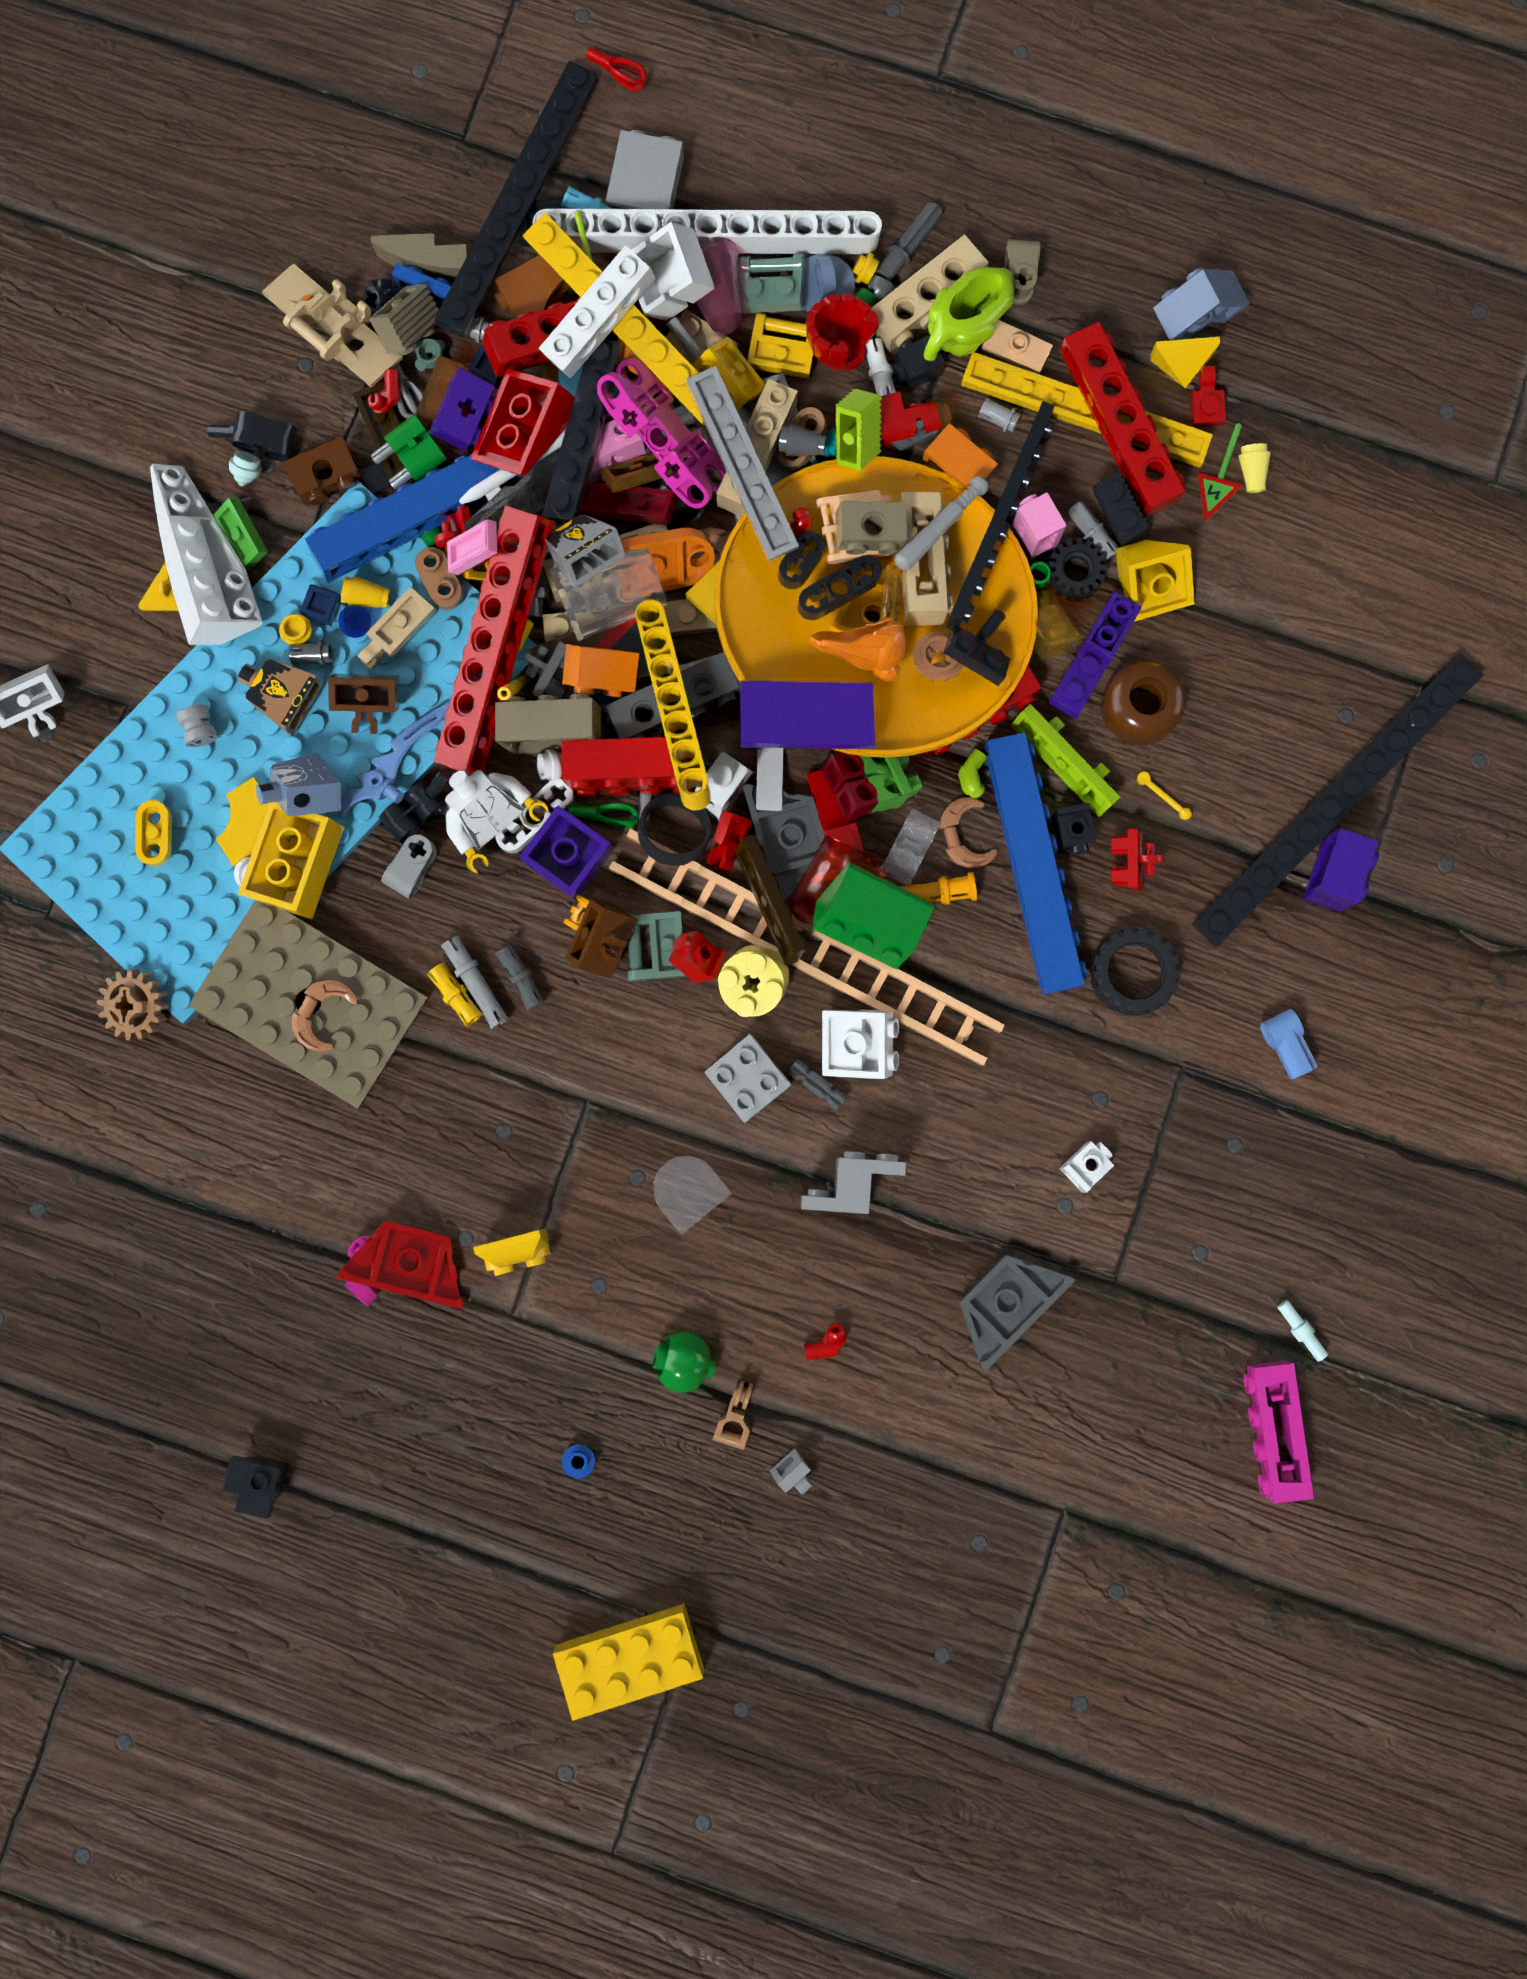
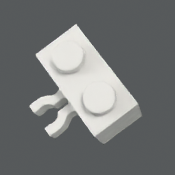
[0,664,65,737]

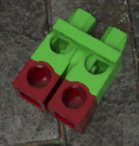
[821,752,922,824]

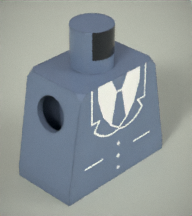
[256,753,341,816]

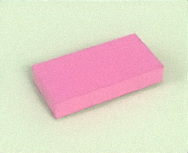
[447,519,498,575]

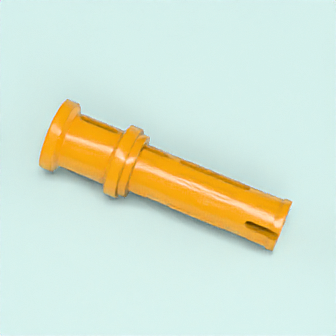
[901,872,977,905]

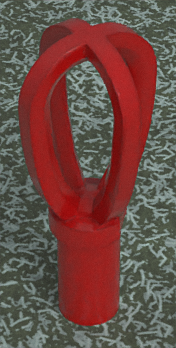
[586,47,648,92]

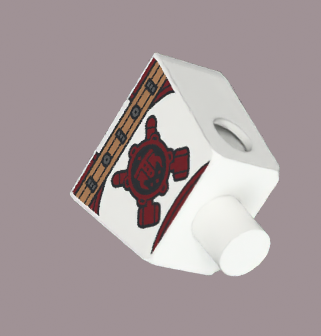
[695,751,754,822]

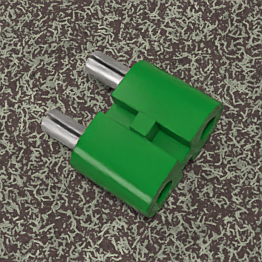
[371,414,447,489]

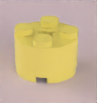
[718,945,789,1017]

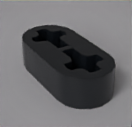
[778,531,825,589]

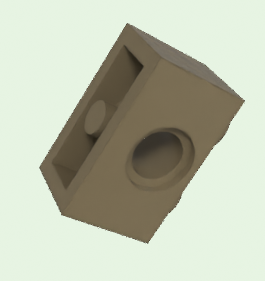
[835,501,908,555]

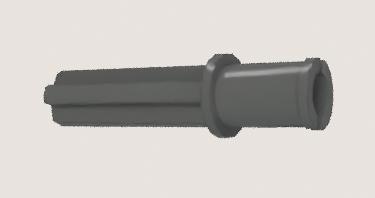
[874,202,943,282]

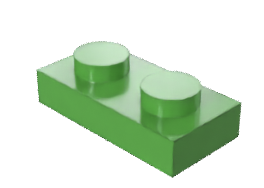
[213,497,268,570]

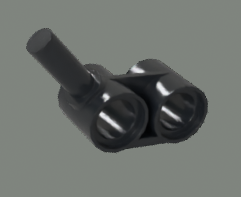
[207,411,298,462]
[379,768,452,844]

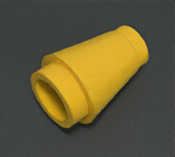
[341,575,390,608]

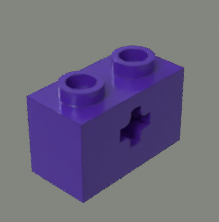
[429,368,495,451]

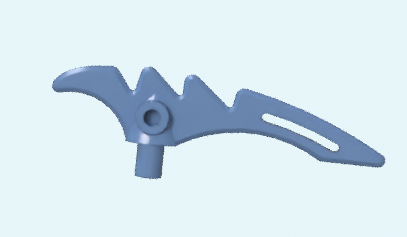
[338,701,450,818]

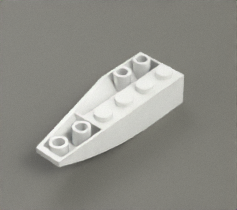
[150,464,263,645]

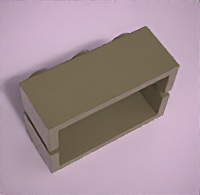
[495,694,607,755]

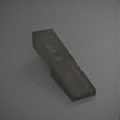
[464,449,560,533]

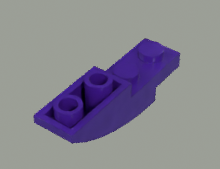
[1049,591,1142,719]

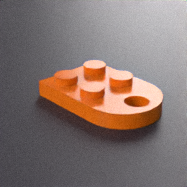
[617,528,715,599]

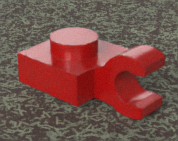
[1190,366,1226,427]
[706,811,752,871]

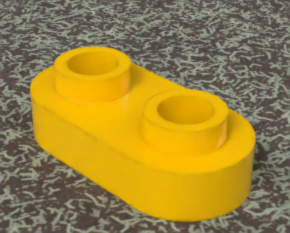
[135,800,172,867]

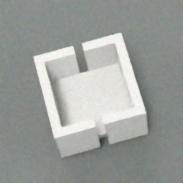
[631,222,715,321]

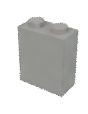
[606,130,684,209]

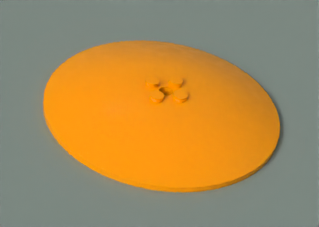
[714,456,1038,757]

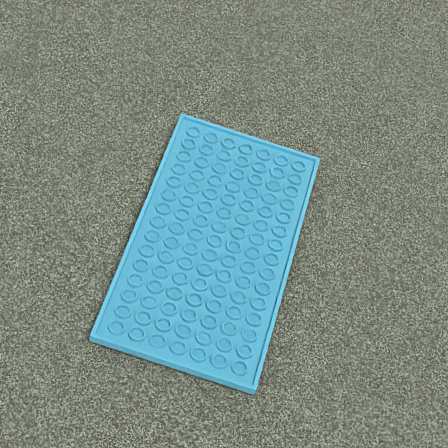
[0,480,537,1025]

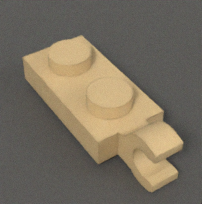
[358,587,436,670]

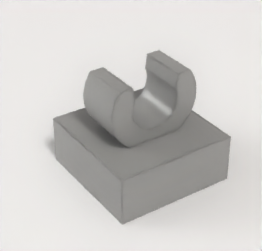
[770,1448,812,1495]

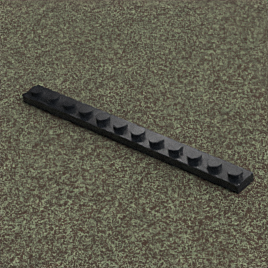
[1192,653,1484,948]

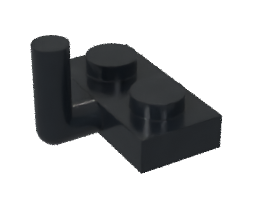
[943,610,1010,686]

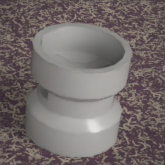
[176,705,218,748]

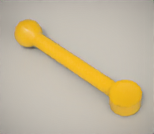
[1137,772,1192,820]

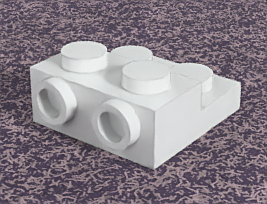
[822,1009,899,1079]

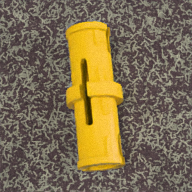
[427,963,483,1027]

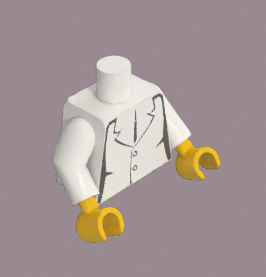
[445,770,549,873]

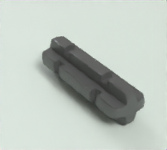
[788,1060,847,1110]

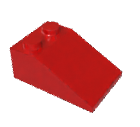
[470,368,575,477]

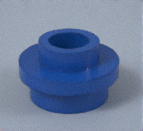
[562,1444,595,1479]

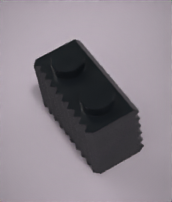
[1092,472,1150,547]

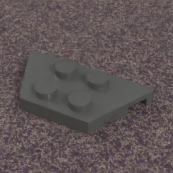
[743,784,830,901]
[959,1255,1075,1372]

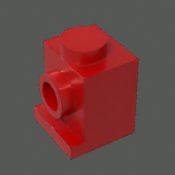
[668,931,727,983]

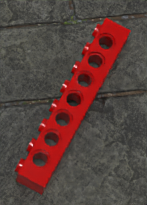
[434,506,555,774]

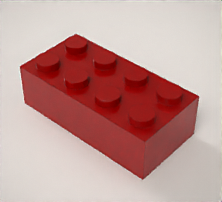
[562,737,696,797]

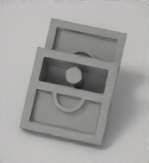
[800,1151,906,1214]

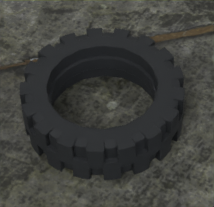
[1090,928,1181,1016]

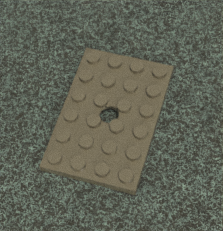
[188,900,428,1109]

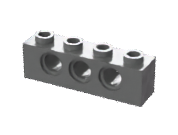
[605,652,740,739]

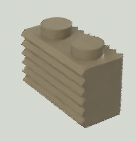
[369,283,439,355]

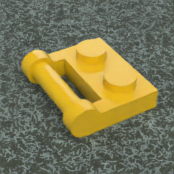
[747,313,814,379]

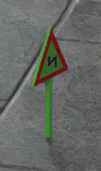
[1197,423,1243,524]

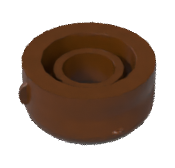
[1101,660,1186,745]

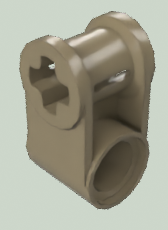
[1005,239,1040,305]

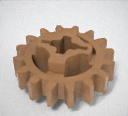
[97,969,169,1041]

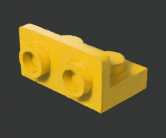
[692,337,765,412]

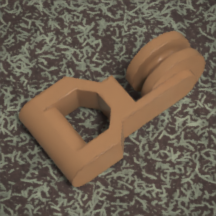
[712,1380,753,1450]

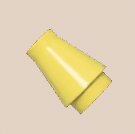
[1238,443,1271,493]

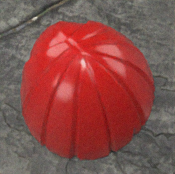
[806,294,879,373]

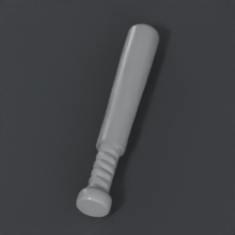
[894,476,989,571]

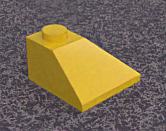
[1116,540,1195,622]

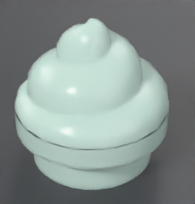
[229,451,262,486]

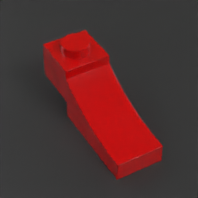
[806,770,864,866]

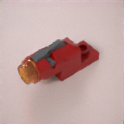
[879,392,952,451]

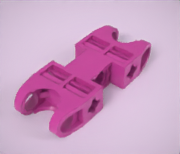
[597,358,726,508]

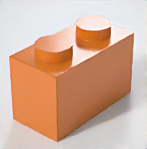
[922,423,998,489]
[562,644,639,697]

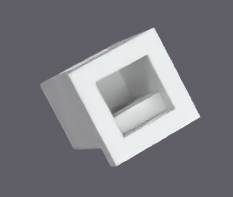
[1059,1141,1114,1193]

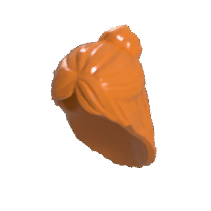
[809,617,907,682]

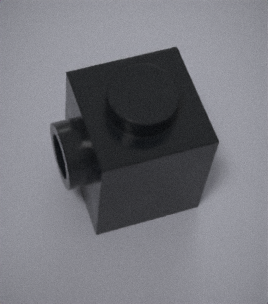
[893,335,945,391]

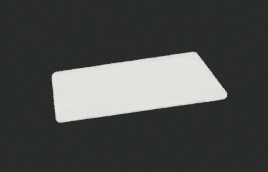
[756,748,783,811]

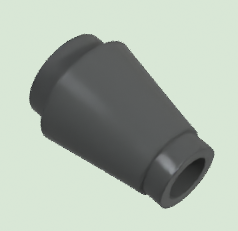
[778,423,827,456]

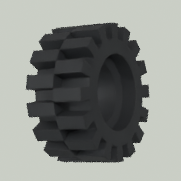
[1047,538,1107,601]

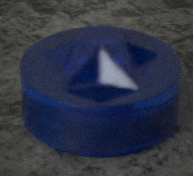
[338,605,373,638]

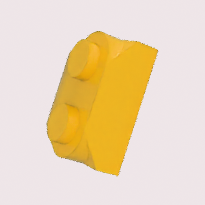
[473,1228,551,1276]

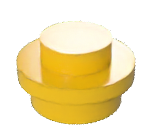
[852,252,879,284]
[279,614,312,645]

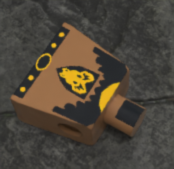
[238,659,324,737]

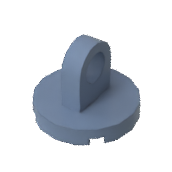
[802,254,855,312]

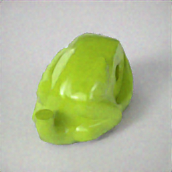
[923,267,1014,361]

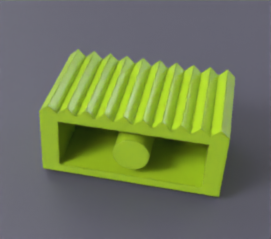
[836,389,882,471]

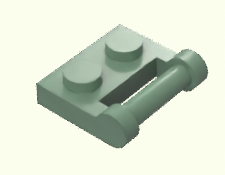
[737,254,805,313]
[627,911,686,982]

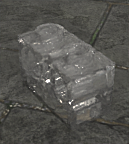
[880,808,941,885]

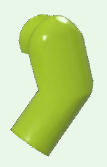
[958,749,987,798]

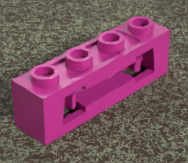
[1243,1360,1314,1504]

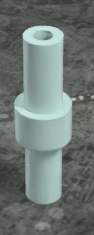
[1277,1300,1328,1362]

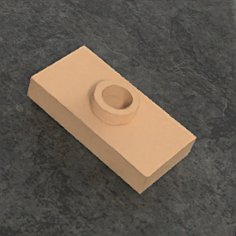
[981,320,1053,374]

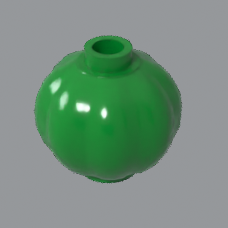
[652,1330,716,1393]

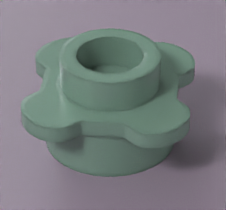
[415,339,446,372]

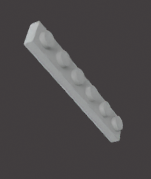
[686,366,799,562]

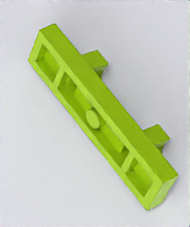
[1010,704,1120,817]

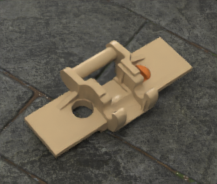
[262,264,403,388]

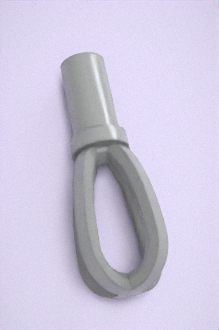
[392,363,427,419]

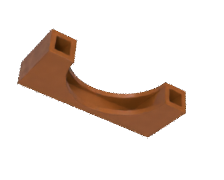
[494,255,645,424]

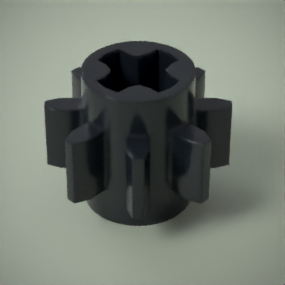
[363,278,401,313]

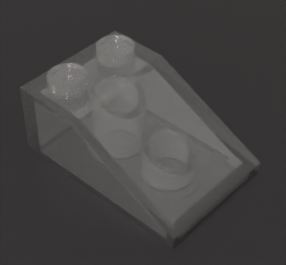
[548,549,668,641]

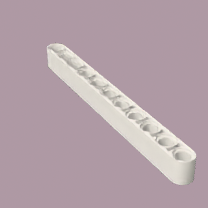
[533,209,882,254]

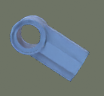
[1260,1009,1318,1079]

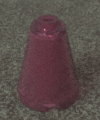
[696,237,742,334]

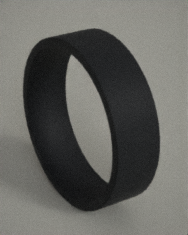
[638,794,711,866]

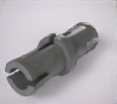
[495,944,545,1011]

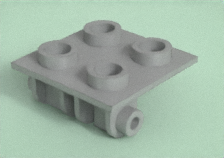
[704,1033,791,1123]

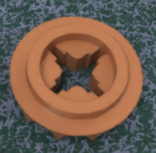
[913,632,964,682]

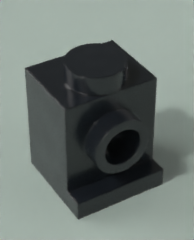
[1053,803,1096,855]

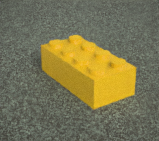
[553,1604,704,1721]

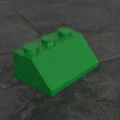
[812,862,934,970]

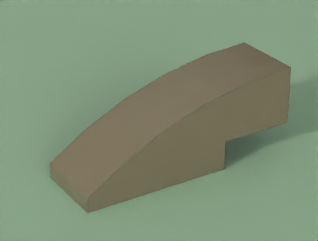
[371,233,469,282]

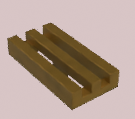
[600,452,672,493]

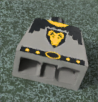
[545,514,626,588]

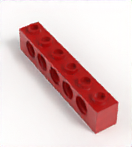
[482,297,674,378]
[1060,322,1185,518]

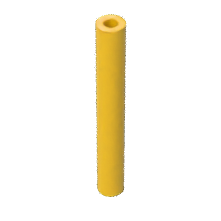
[497,674,531,700]

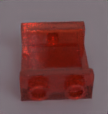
[790,835,886,923]

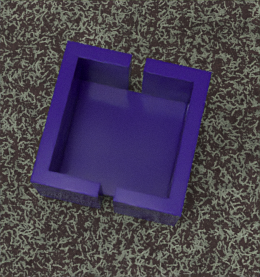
[1303,828,1379,912]

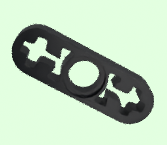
[797,556,882,620]

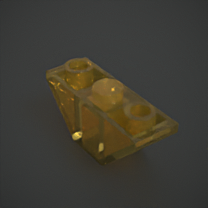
[1030,589,1080,661]

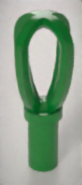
[568,802,638,829]

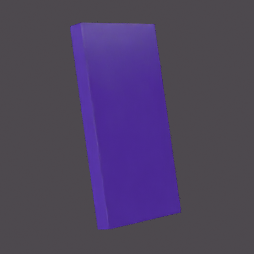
[740,681,875,750]

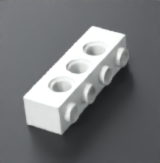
[538,245,656,379]

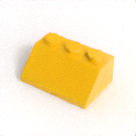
[238,802,344,919]

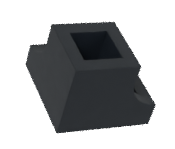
[222,1455,289,1519]

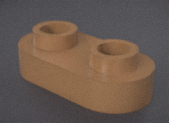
[777,407,828,470]
[415,547,463,610]

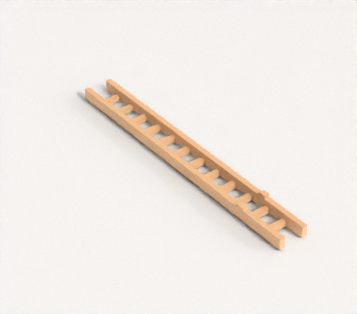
[609,828,1004,1066]

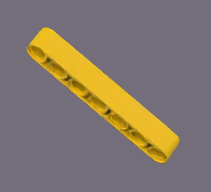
[635,599,711,811]

